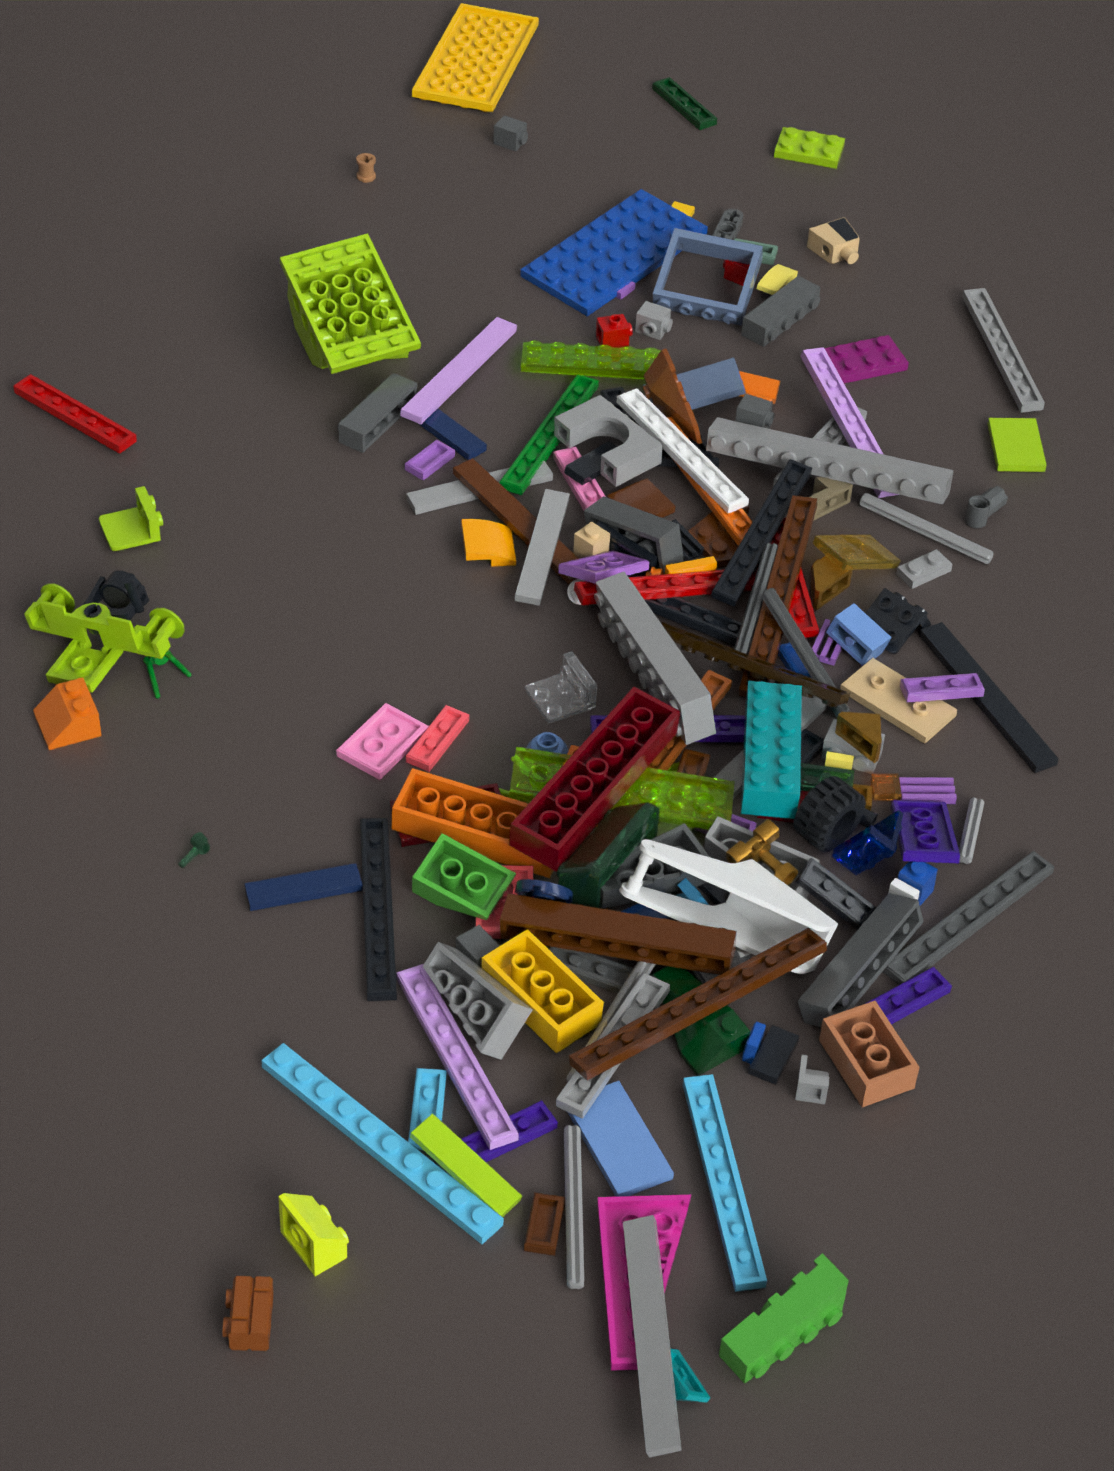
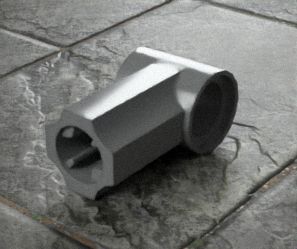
[965,486,1008,528]

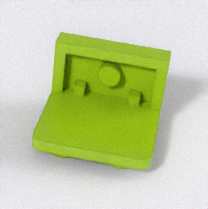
[99,486,163,551]

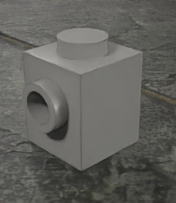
[635,301,673,340]

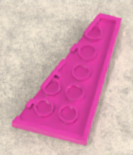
[597,1194,691,1371]

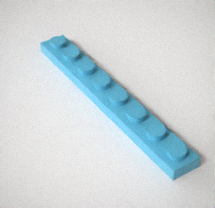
[683,1074,767,1292]

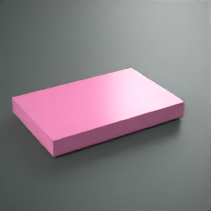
[336,703,429,780]

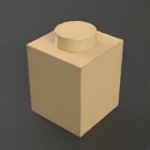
[573,522,610,559]

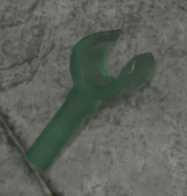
[178,832,210,868]

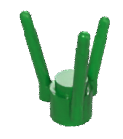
[143,650,192,699]

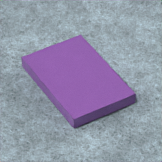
[559,551,649,584]

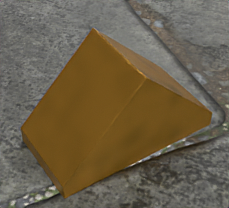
[835,712,882,763]

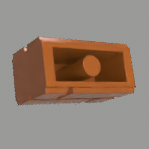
[223,1276,274,1351]

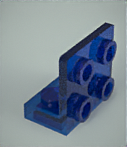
[832,810,904,875]

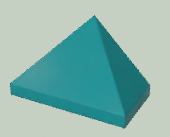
[671,1349,710,1403]

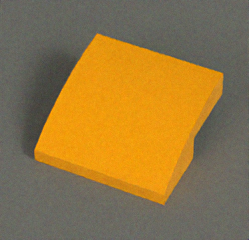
[461,519,516,567]

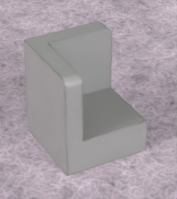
[795,1054,830,1105]

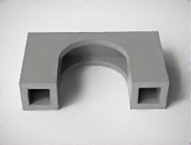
[554,395,663,487]

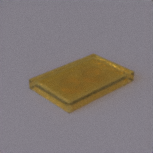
[813,535,901,570]

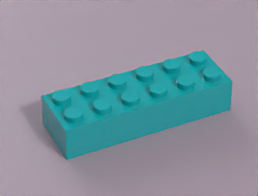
[741,681,802,819]

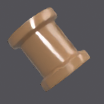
[356,153,376,183]

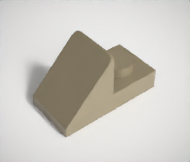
[810,477,853,521]

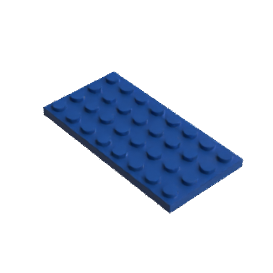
[521,189,708,317]

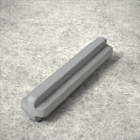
[959,797,984,864]

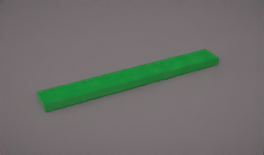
[500,374,599,495]

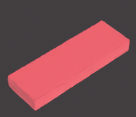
[406,705,469,772]

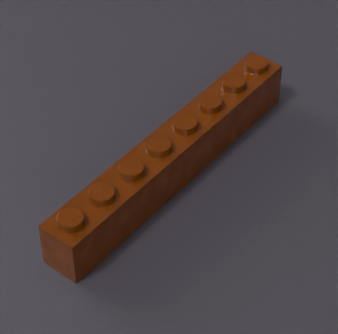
[500,893,737,975]

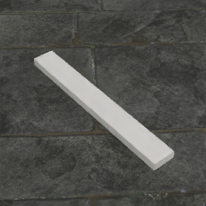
[617,388,749,514]

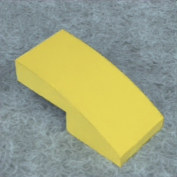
[756,264,798,295]

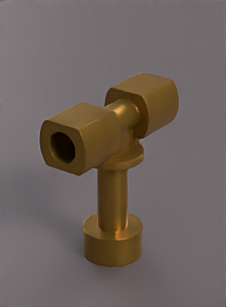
[726,819,798,885]

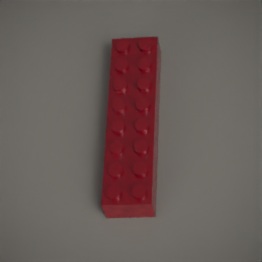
[509,687,680,872]

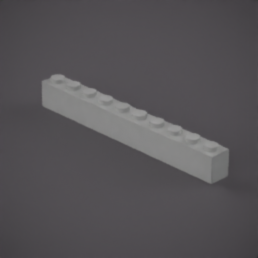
[706,417,954,504]

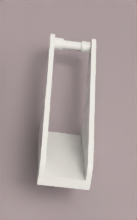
[619,839,838,974]

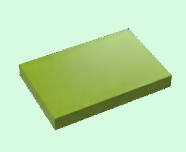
[988,418,1047,472]

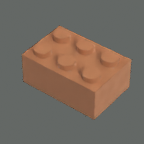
[819,1001,919,1108]

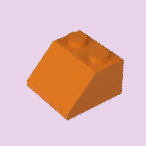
[33,677,102,750]

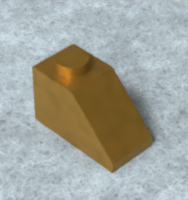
[810,553,853,610]

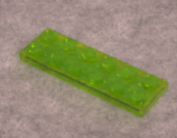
[521,340,661,379]

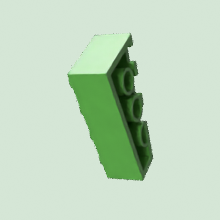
[719,1253,849,1384]

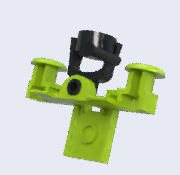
[24,570,185,693]

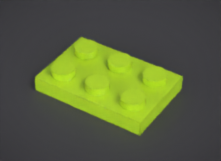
[774,127,845,169]

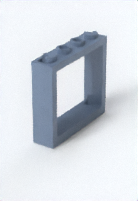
[653,228,763,326]

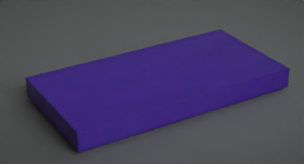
[890,800,960,863]

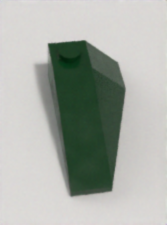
[652,966,750,1076]

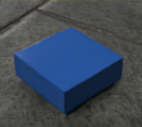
[742,1021,766,1064]

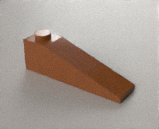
[642,348,702,444]

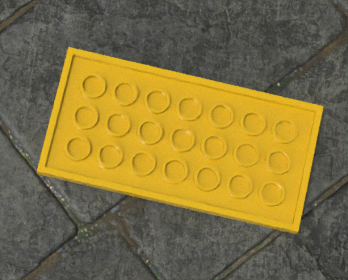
[412,3,539,112]

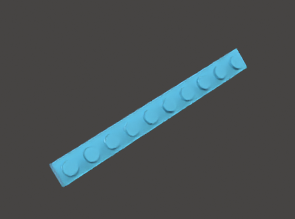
[261,1043,504,1245]

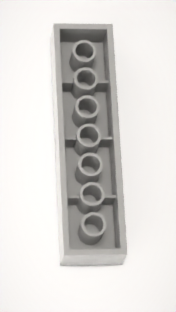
[594,572,716,745]

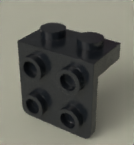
[866,588,931,654]

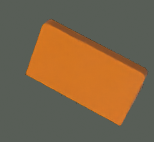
[739,371,781,404]

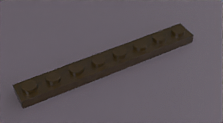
[660,622,851,707]

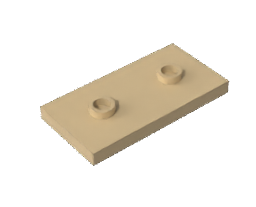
[840,658,957,744]

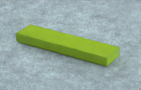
[410,1113,522,1217]

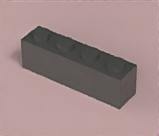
[742,276,821,347]
[337,373,417,453]

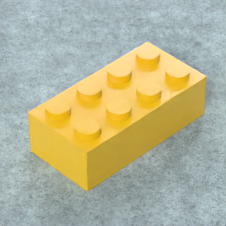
[482,929,604,1053]

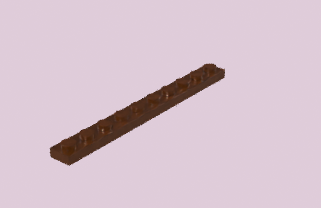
[739,495,818,697]
[569,928,827,1081]

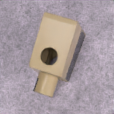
[807,217,860,264]

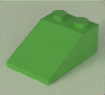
[412,833,516,920]

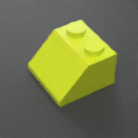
[278,1193,349,1276]

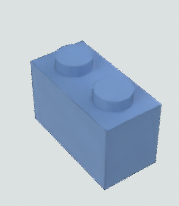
[826,603,892,666]

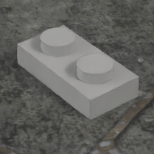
[896,549,952,589]

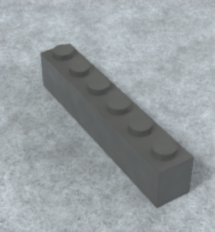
[798,893,924,1027]

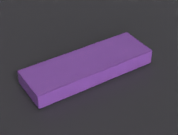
[900,673,985,703]

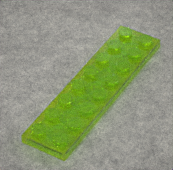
[509,747,735,830]

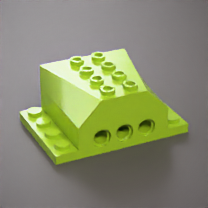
[280,233,421,374]

